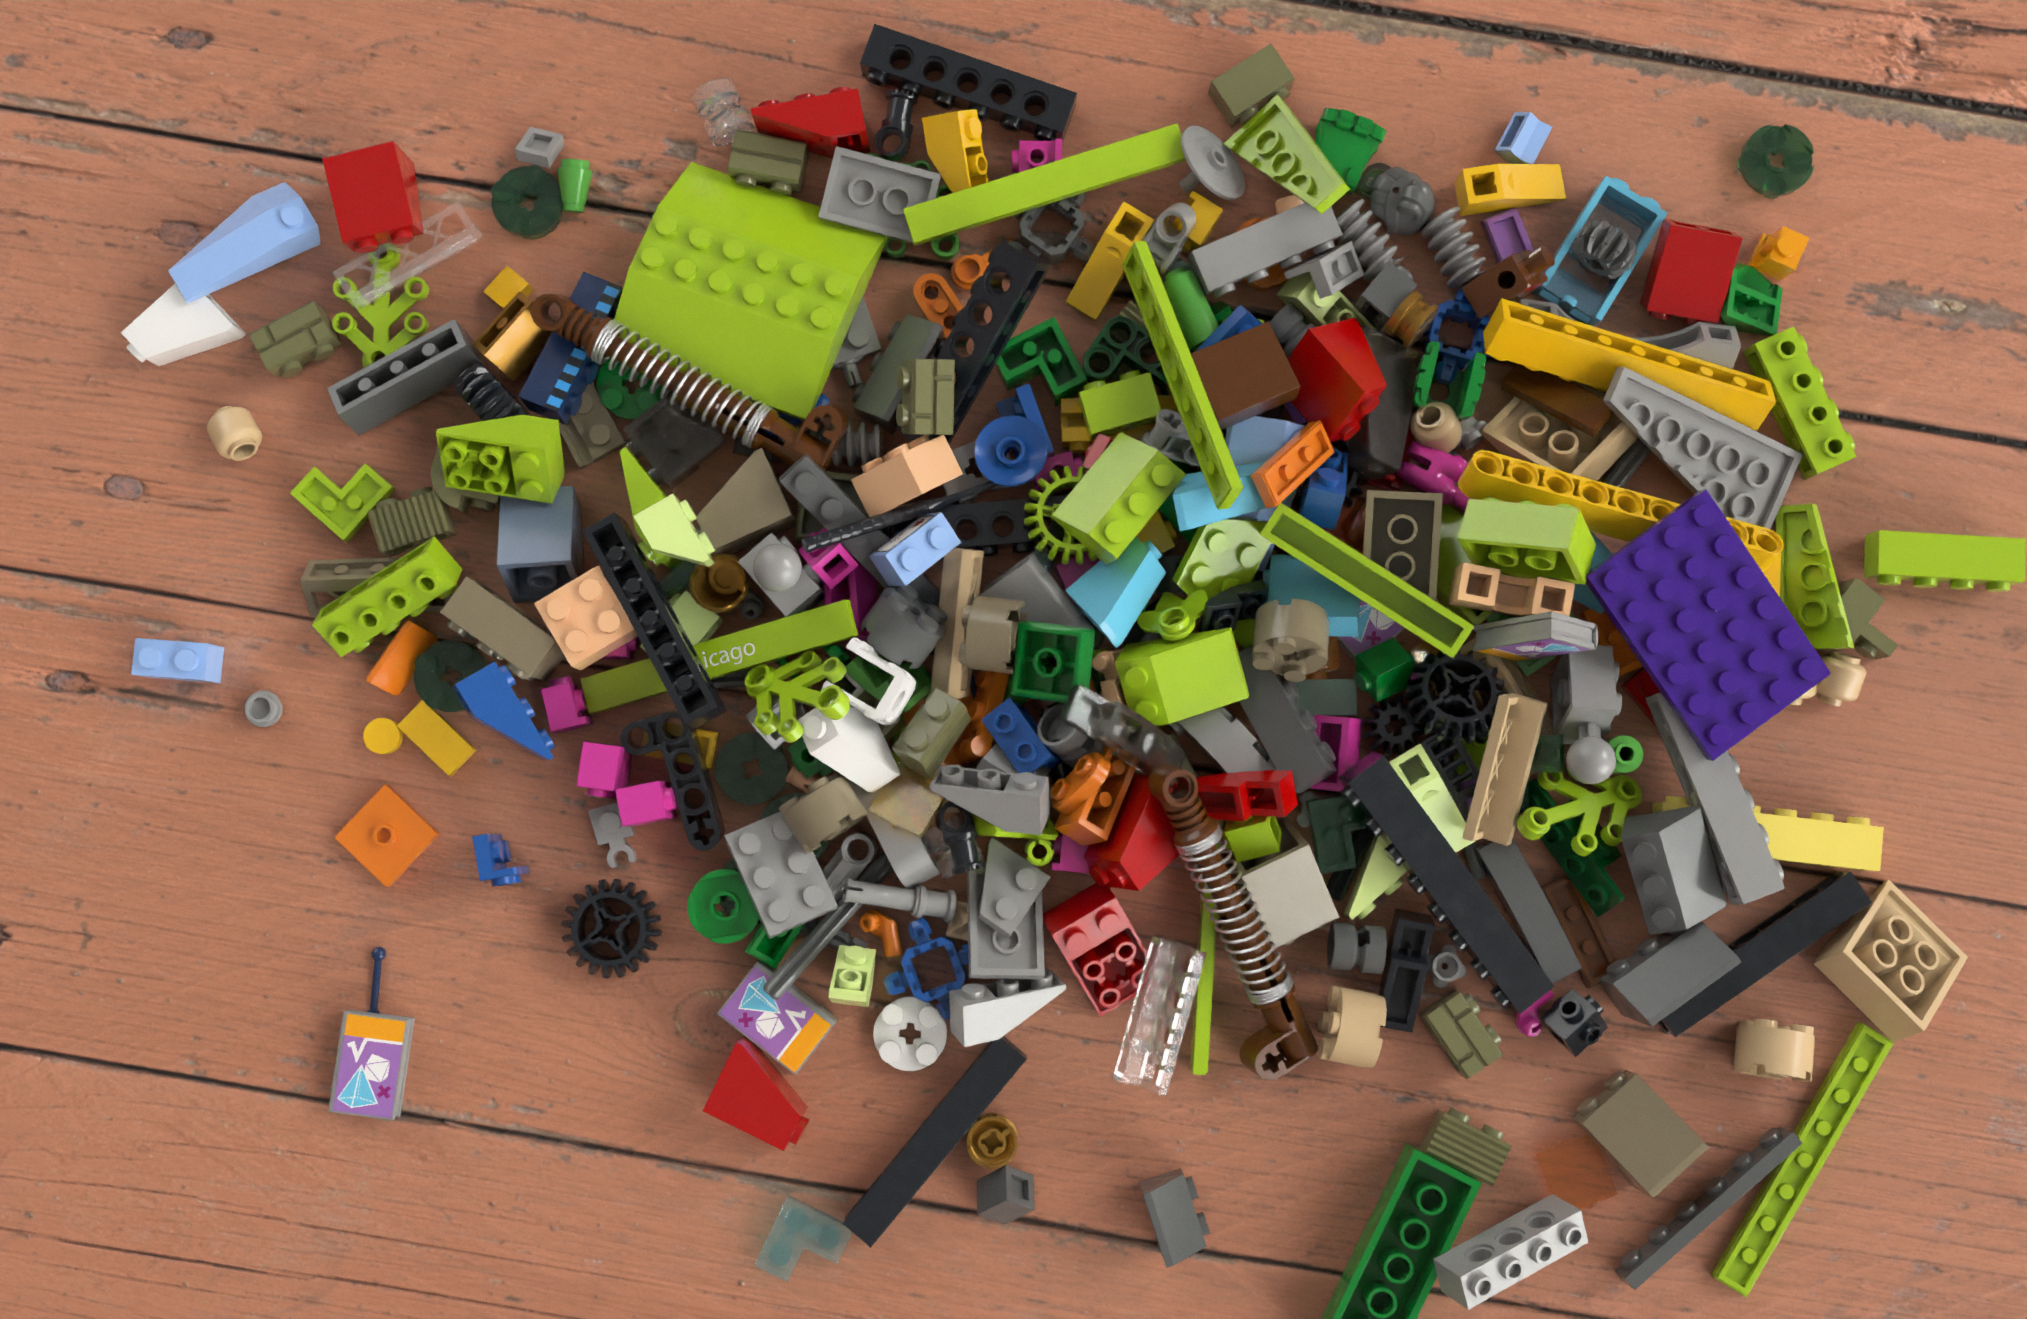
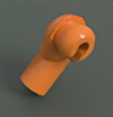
[859,910,903,957]

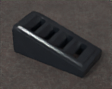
[1418,732,1479,806]

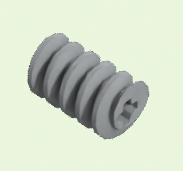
[1336,199,1405,282]
[1421,206,1488,289]
[809,418,883,468]

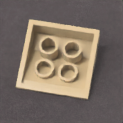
[1482,381,1637,481]
[1813,879,1968,1042]

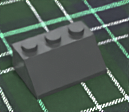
[852,314,945,435]
[1621,805,1727,935]
[1599,921,1741,1027]

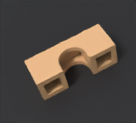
[1448,563,1575,617]

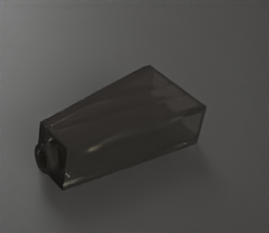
[1347,325,1423,480]

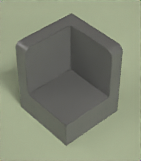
[977,1165,1035,1224]

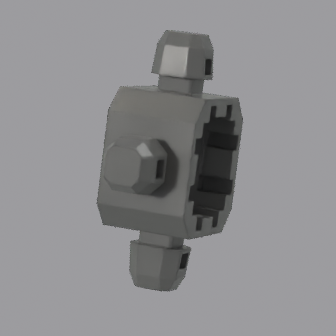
[1013,193,1096,265]

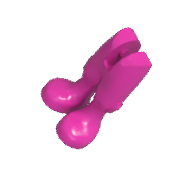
[1395,441,1472,512]

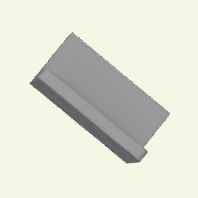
[1284,241,1364,299]

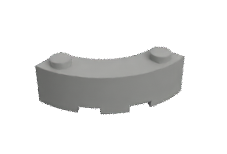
[1167,706,1277,773]

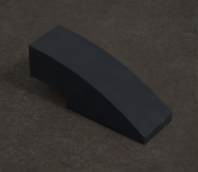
[1379,908,1435,1033]

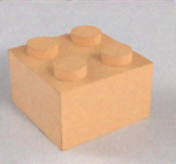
[851,434,963,517]
[534,565,638,670]

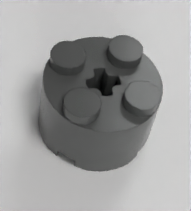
[860,585,948,669]

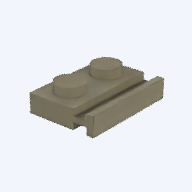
[559,382,627,469]

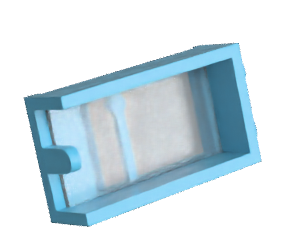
[1531,176,1668,327]

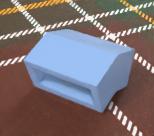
[1495,112,1552,164]

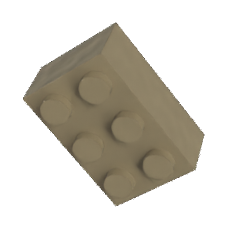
[1360,490,1443,602]
[440,576,565,682]

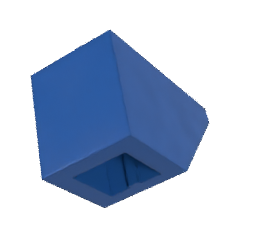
[1299,448,1348,530]

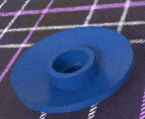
[974,415,1048,487]

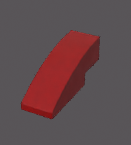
[1173,770,1298,821]

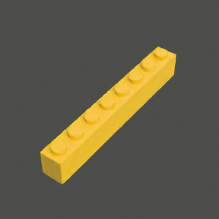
[1483,298,1776,431]

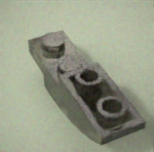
[1059,685,1186,787]

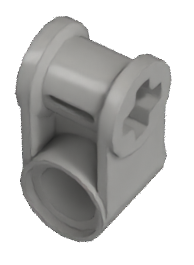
[1142,203,1196,276]
[1142,409,1200,467]

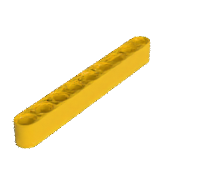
[1458,450,1784,573]

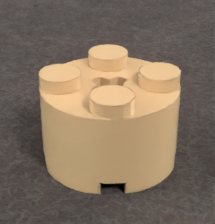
[1318,985,1387,1068]
[1733,1019,1815,1082]

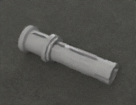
[842,878,957,923]

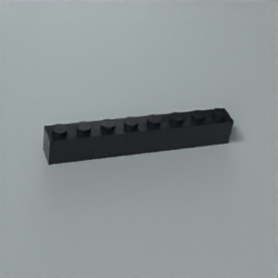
[1338,751,1555,1014]

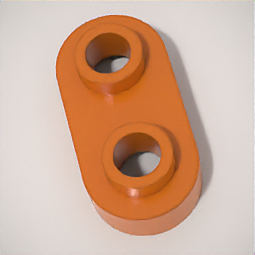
[913,273,963,339]
[1050,752,1111,815]

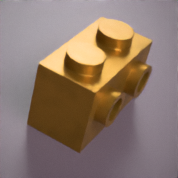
[472,291,555,382]

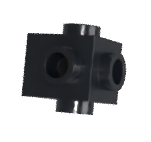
[1541,988,1608,1057]

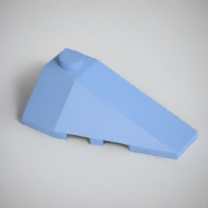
[168,182,321,304]
[1225,416,1305,571]

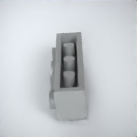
[1187,203,1343,298]

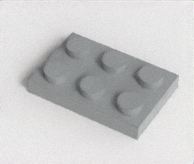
[818,146,941,246]
[724,812,838,939]
[967,867,1045,980]

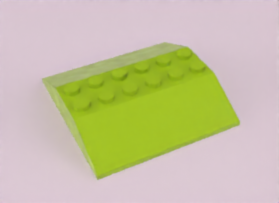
[614,162,888,421]

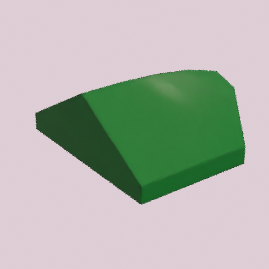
[1721,262,1783,336]

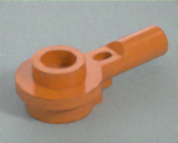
[951,238,1012,290]

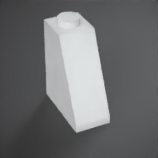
[121,284,246,366]
[798,707,901,793]

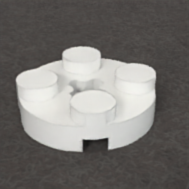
[873,996,947,1071]

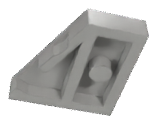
[978,837,1051,939]

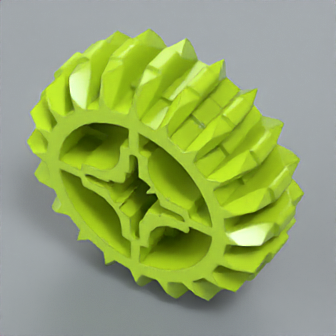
[1024,466,1097,565]

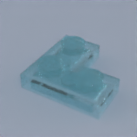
[754,1195,852,1282]

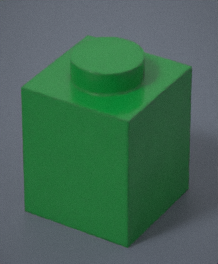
[1354,637,1414,702]

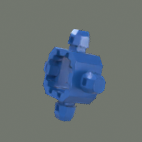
[1421,285,1493,385]
[883,917,969,1020]

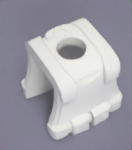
[821,637,916,726]

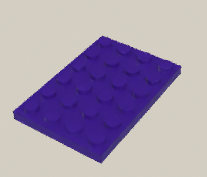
[1586,489,1831,761]

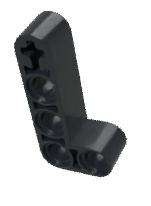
[620,709,725,851]

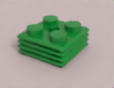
[1011,621,1095,705]

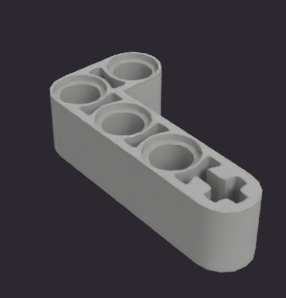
[847,778,941,889]

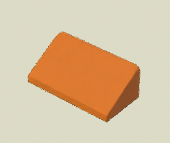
[366,620,438,696]

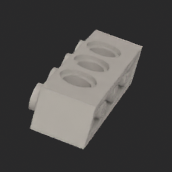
[1433,1194,1588,1310]

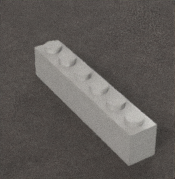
[1645,692,1785,905]

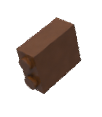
[1191,321,1301,430]

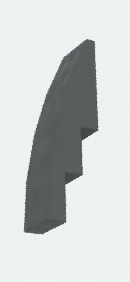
[1475,839,1582,984]

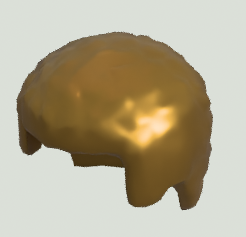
[689,553,750,613]

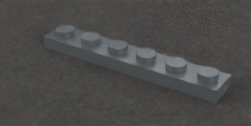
[779,453,941,607]
[1615,1127,1803,1290]

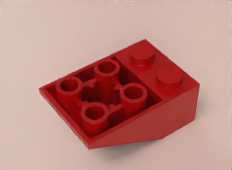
[750,87,871,159]
[1043,883,1163,1017]

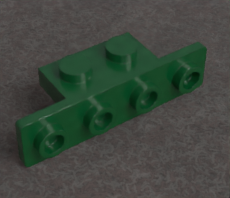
[1520,778,1625,917]

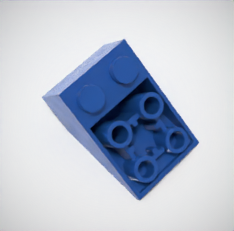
[452,661,555,760]

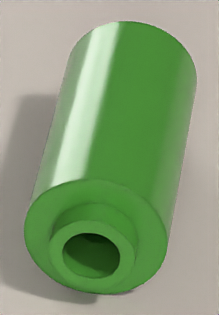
[1163,267,1219,352]
[1604,735,1643,774]

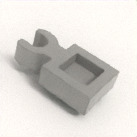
[589,802,637,868]

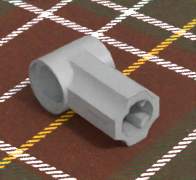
[822,832,878,902]

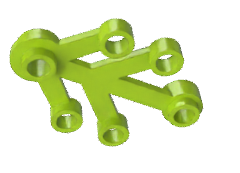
[332,243,429,368]
[744,650,850,743]
[1517,765,1642,856]

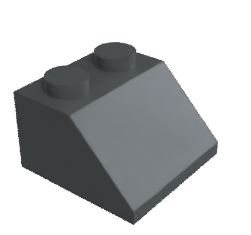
[1139,1168,1210,1268]

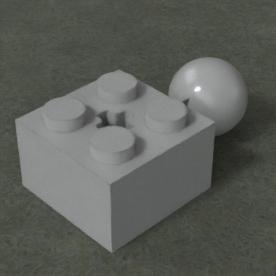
[738,532,825,617]
[1550,645,1622,784]

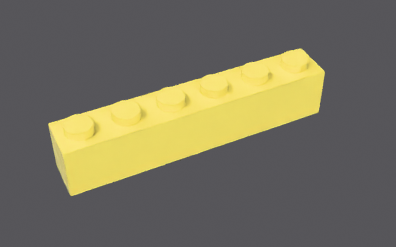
[1652,796,1884,871]

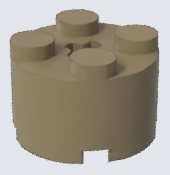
[959,596,1028,674]
[1252,599,1329,682]
[778,772,869,854]

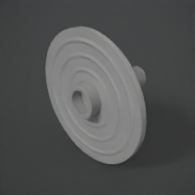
[1179,126,1245,200]

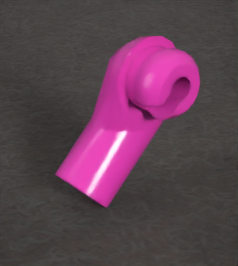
[1515,990,1554,1037]

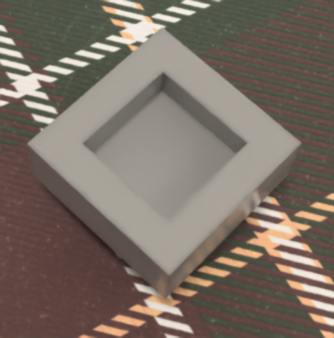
[514,127,565,168]

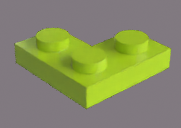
[290,463,396,542]

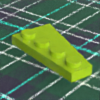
[1224,94,1350,214]
[1776,503,1854,650]

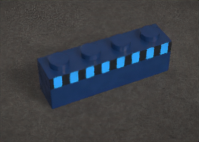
[519,271,623,425]

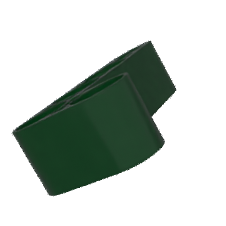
[1082,316,1173,396]

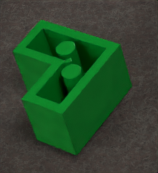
[994,317,1088,406]

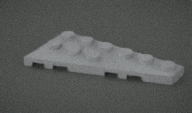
[1603,367,1803,529]

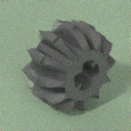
[1571,220,1637,279]

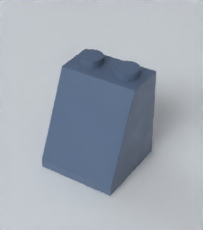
[497,485,585,603]

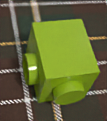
[1222,815,1282,863]

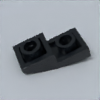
[1198,580,1269,632]

